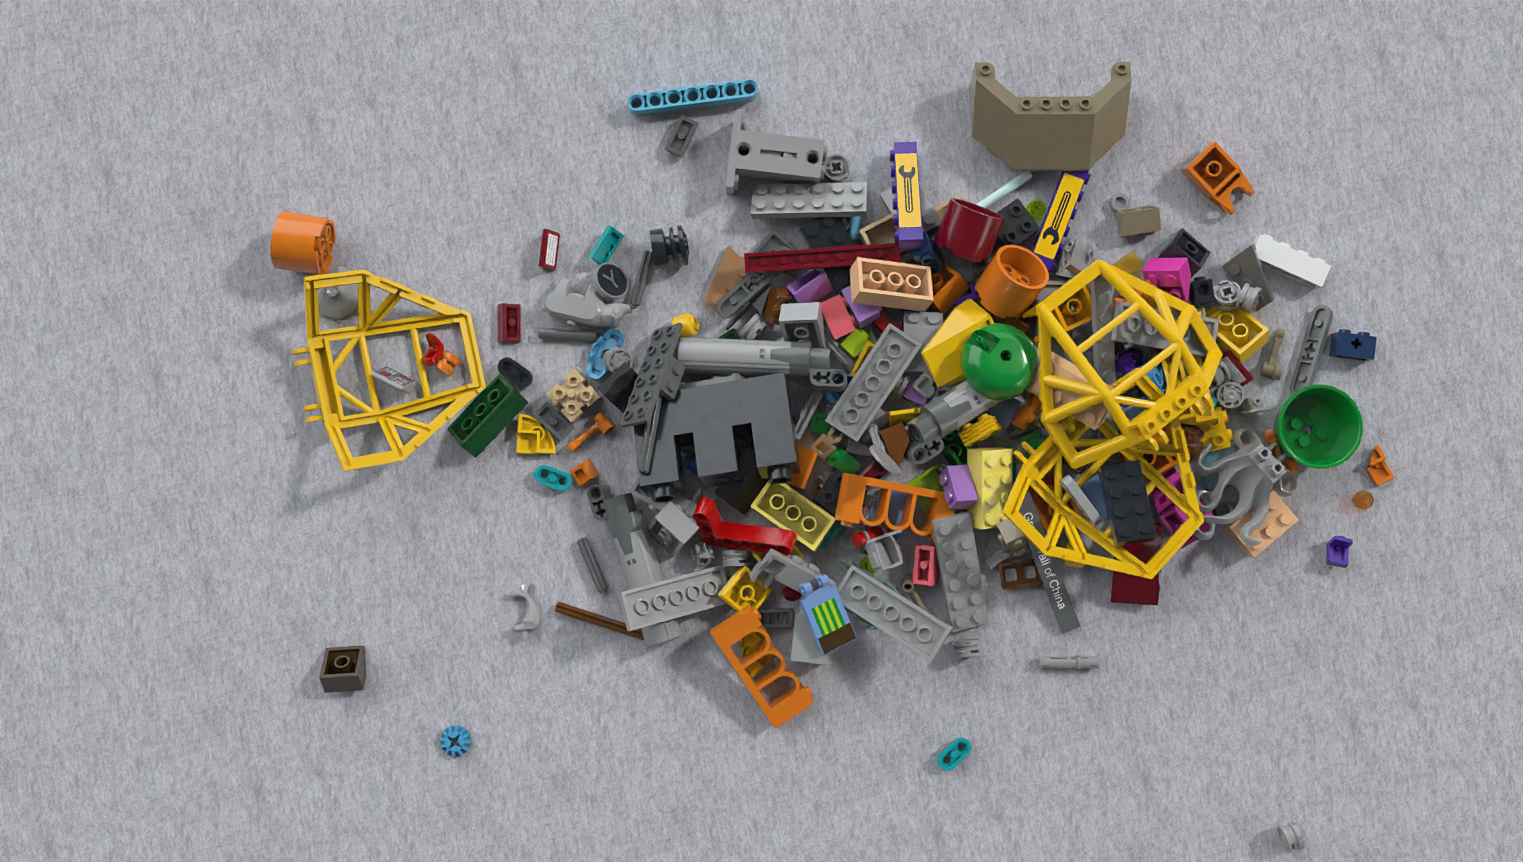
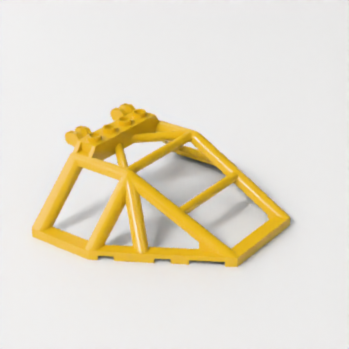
[1036,260,1222,469]
[292,270,486,472]
[1002,368,1204,579]

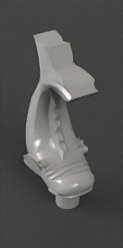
[508,583,541,640]

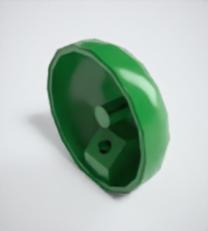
[961,323,1038,401]

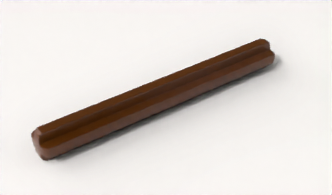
[555,602,644,640]

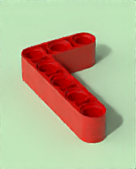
[693,497,797,555]

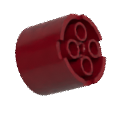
[933,198,1005,263]

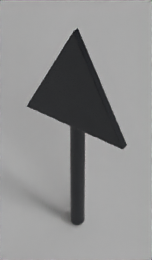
[726,284,772,330]

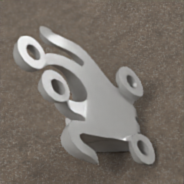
[1192,427,1298,546]

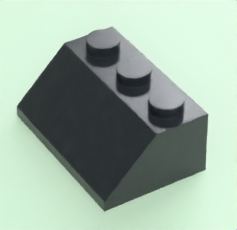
[714,446,768,515]

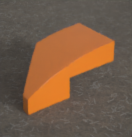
[1366,445,1394,487]

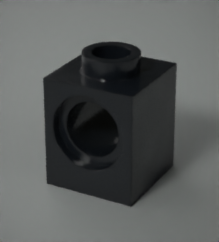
[1189,276,1215,306]

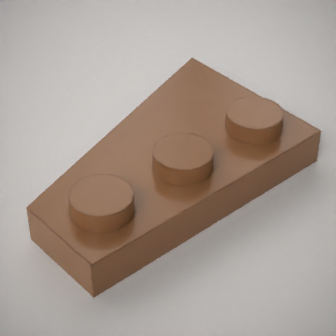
[704,246,750,314]

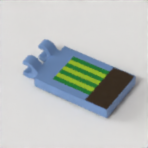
[798,574,857,655]

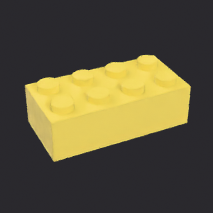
[967,447,1013,529]
[750,480,837,552]

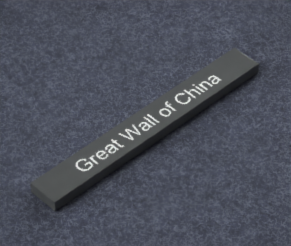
[1008,489,1081,634]

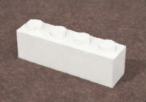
[1252,234,1331,290]

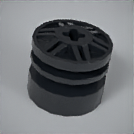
[650,225,690,270]

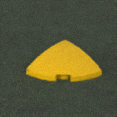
[888,408,920,428]
[516,414,556,455]
[739,632,776,679]

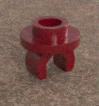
[782,586,801,602]

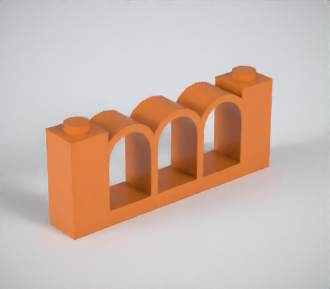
[835,473,955,542]
[710,605,814,729]

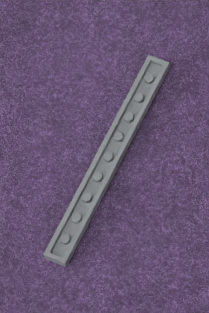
[1090,275,1119,461]

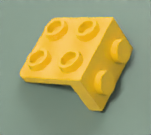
[1192,406,1233,455]

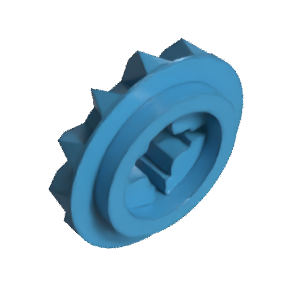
[440,725,471,757]

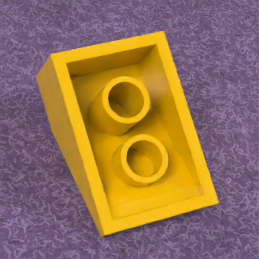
[1202,303,1269,364]

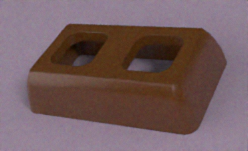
[999,559,1042,589]

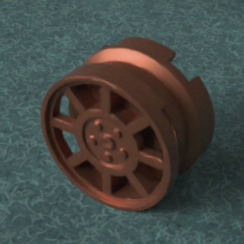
[1180,423,1204,450]

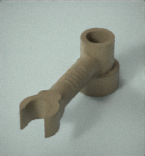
[1260,328,1285,381]
[900,574,933,615]

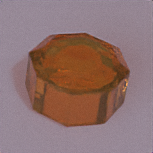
[1352,490,1374,510]

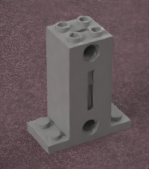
[726,110,828,195]

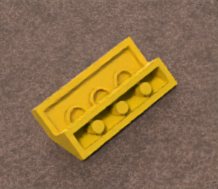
[1162,353,1217,426]

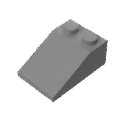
[879,188,941,234]
[779,302,827,349]
[902,311,943,373]
[648,501,699,557]

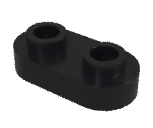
[497,357,533,388]

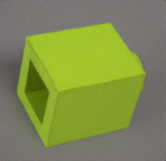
[840,328,870,360]

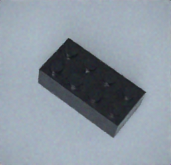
[799,217,854,295]
[1098,460,1157,548]

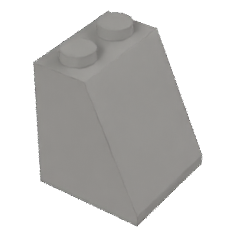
[790,608,830,665]

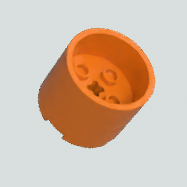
[270,211,336,275]
[975,245,1049,319]

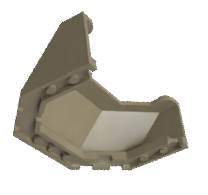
[969,62,1132,171]

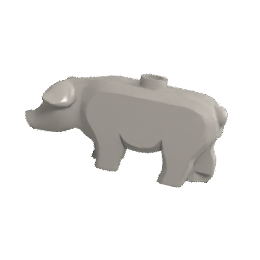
[541,278,632,328]

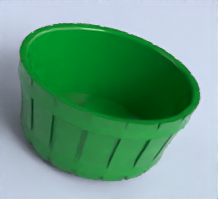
[1273,384,1363,469]

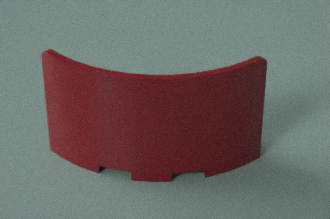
[1110,523,1162,606]

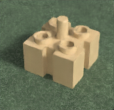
[546,368,602,423]

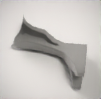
[1062,235,1114,294]

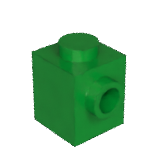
[827,447,861,474]

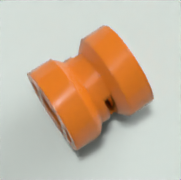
[435,350,462,376]

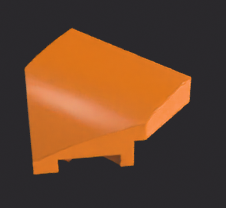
[1012,392,1042,430]

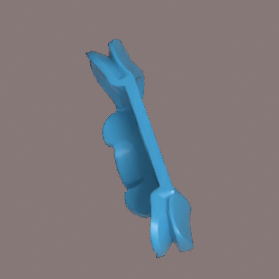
[586,328,625,381]

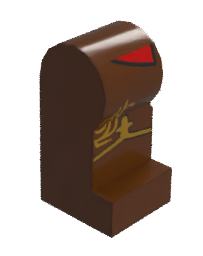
[763,288,790,325]

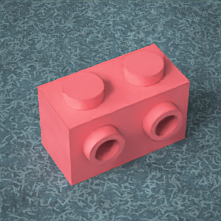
[820,295,857,339]
[912,544,939,586]

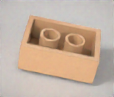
[1223,490,1299,557]

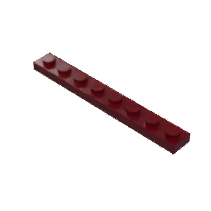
[744,243,900,274]

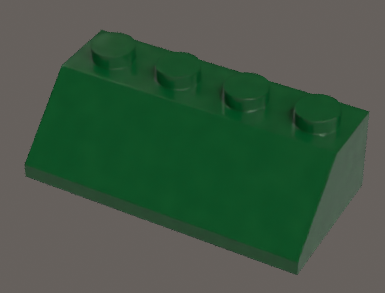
[447,374,529,458]

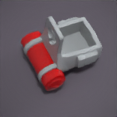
[851,524,903,572]

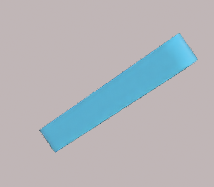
[627,79,758,116]

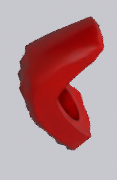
[421,333,444,366]

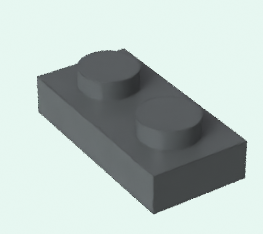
[665,115,699,158]
[534,401,575,441]

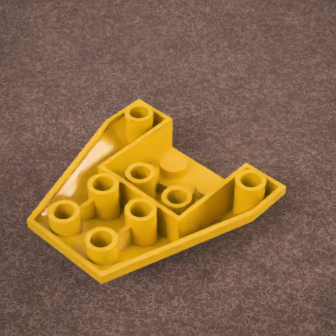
[921,298,994,387]

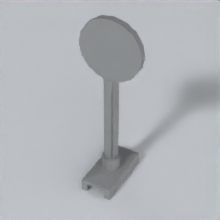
[859,409,901,476]

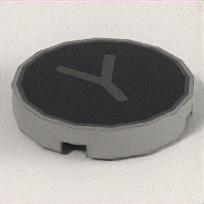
[593,262,628,300]

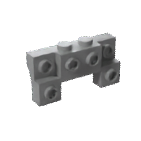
[629,476,716,518]
[750,548,838,605]

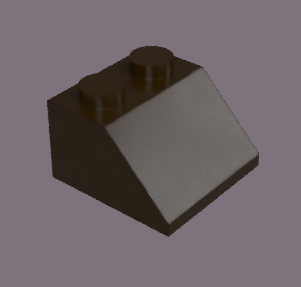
[319,645,366,693]

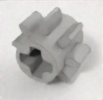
[690,542,715,566]

